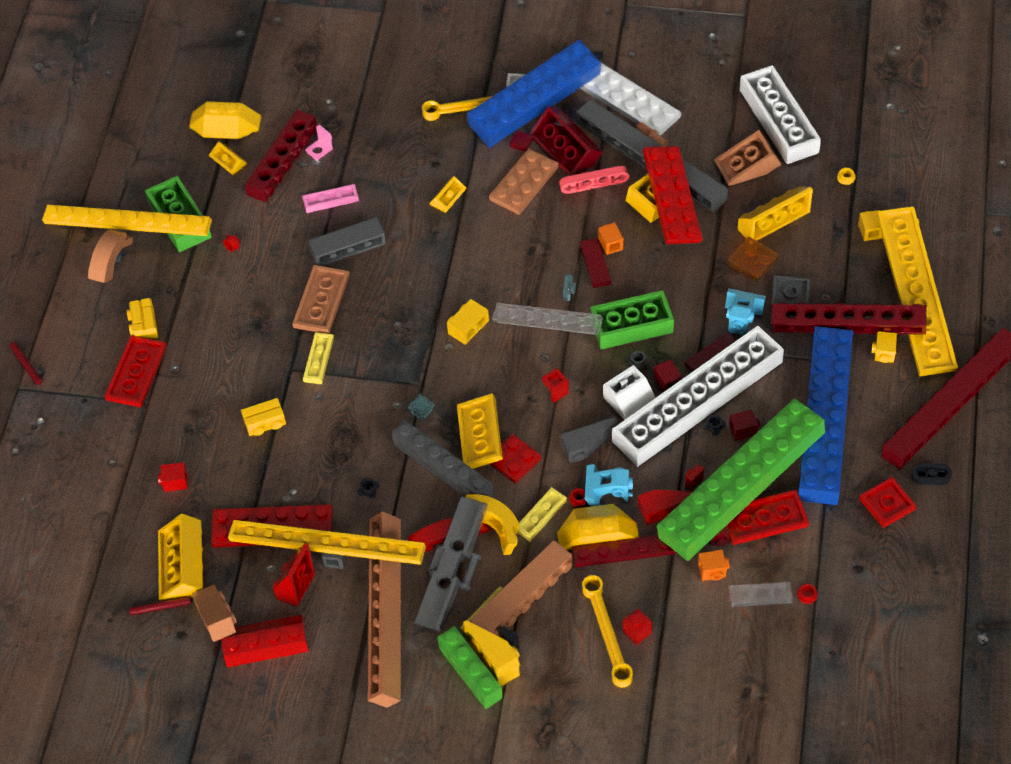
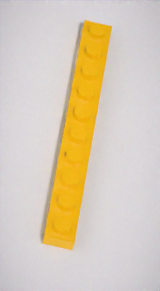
[42,205,212,236]
[228,520,426,565]

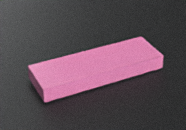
[302,184,359,213]

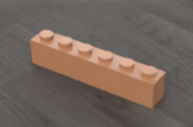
[470,541,572,637]

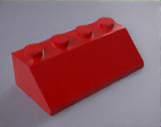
[221,614,308,668]

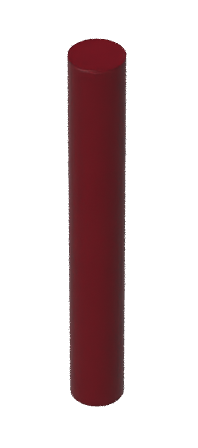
[10,342,42,385]
[129,596,191,616]

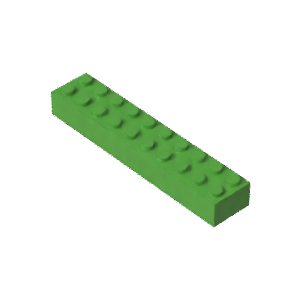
[657,398,825,561]

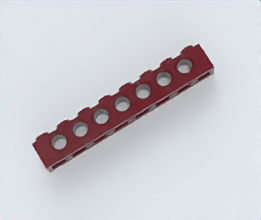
[771,302,927,335]

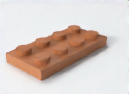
[489,148,559,215]
[293,265,350,334]

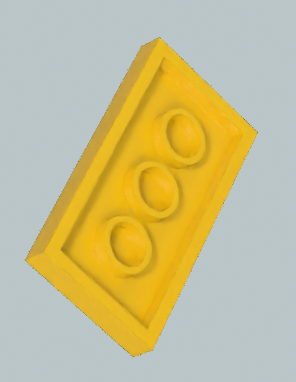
[457,393,503,469]

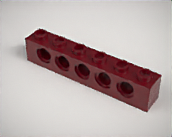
[245,110,318,202]

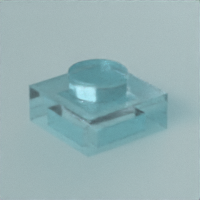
[563,274,576,301]
[407,394,435,420]

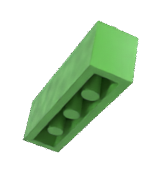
[438,626,502,709]

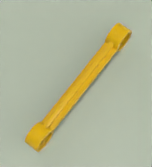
[422,96,493,121]
[582,575,633,687]

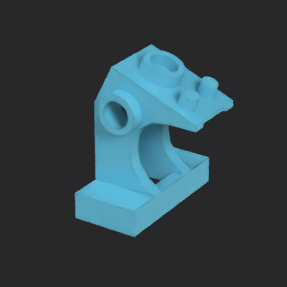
[725,288,766,336]
[585,464,633,507]

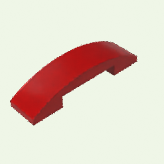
[408,517,490,552]

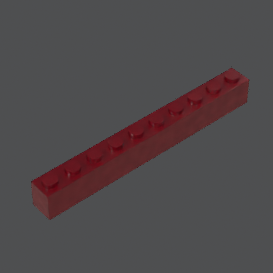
[881,327,1011,470]

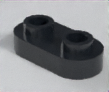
[911,464,952,485]

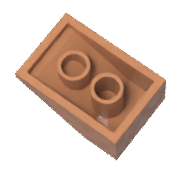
[714,130,782,186]

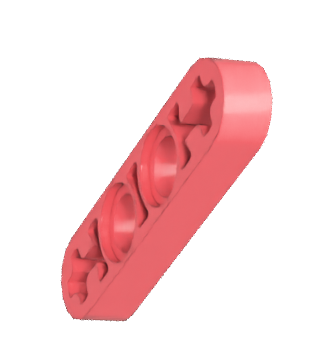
[559,166,629,194]

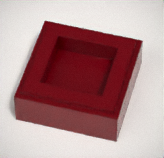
[510,131,534,152]

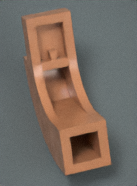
[88,229,133,283]

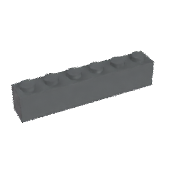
[392,420,494,497]

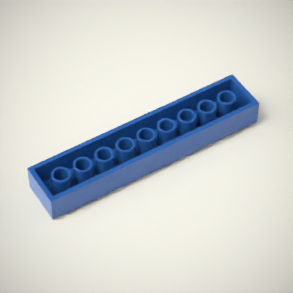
[798,326,853,505]

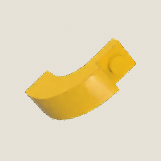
[465,494,520,555]

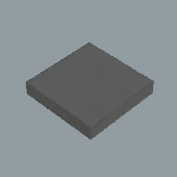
[770,275,811,309]

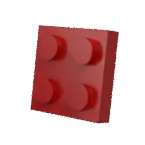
[489,433,541,484]
[859,477,916,528]

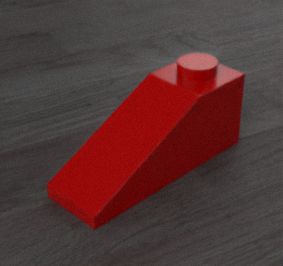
[637,489,692,525]

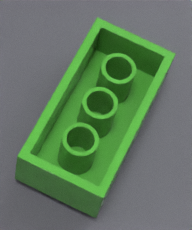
[145,176,212,253]
[590,290,674,350]

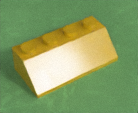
[738,186,813,244]
[158,514,203,601]

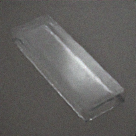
[729,582,793,607]

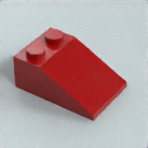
[273,543,315,607]

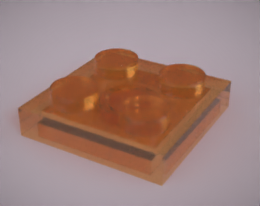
[727,236,779,282]

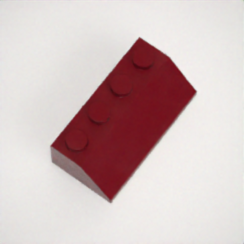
[529,106,603,176]

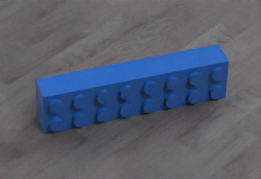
[467,39,601,148]

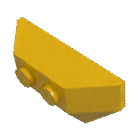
[189,101,261,139]
[557,504,639,551]

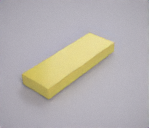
[303,332,334,384]
[517,487,567,541]

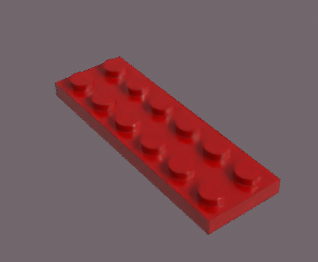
[643,146,702,244]
[211,504,332,548]

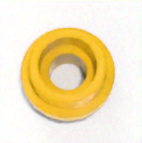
[837,168,855,185]

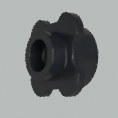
[703,415,726,435]
[357,478,379,498]

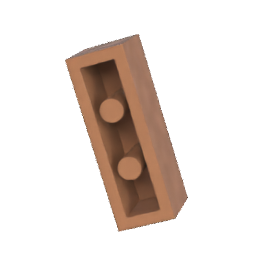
[192,585,237,642]

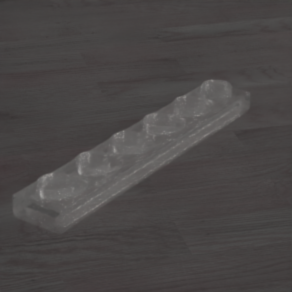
[492,303,603,335]

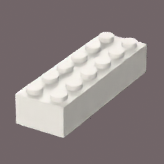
[740,65,821,164]

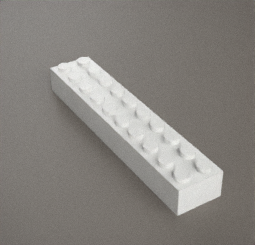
[612,326,784,467]

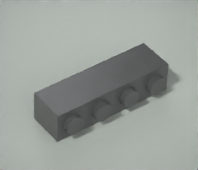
[308,217,386,266]

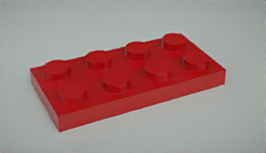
[105,336,167,408]
[728,490,809,546]

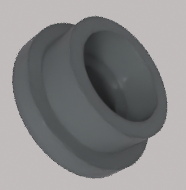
[628,351,647,369]

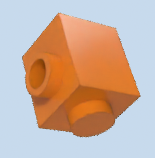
[598,223,623,255]
[698,550,730,581]

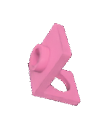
[305,125,333,160]

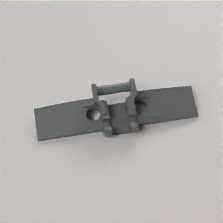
[414,496,488,632]

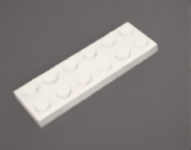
[580,63,681,136]

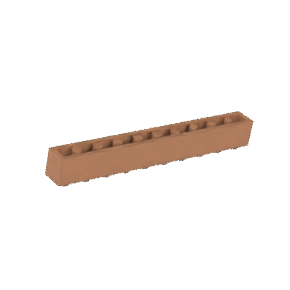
[368,511,401,708]

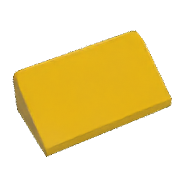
[208,141,247,175]
[429,176,467,213]

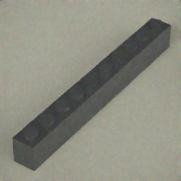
[577,99,728,213]

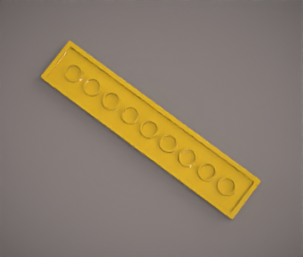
[877,206,958,377]

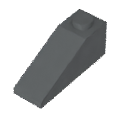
[561,417,617,463]

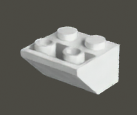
[603,365,656,420]

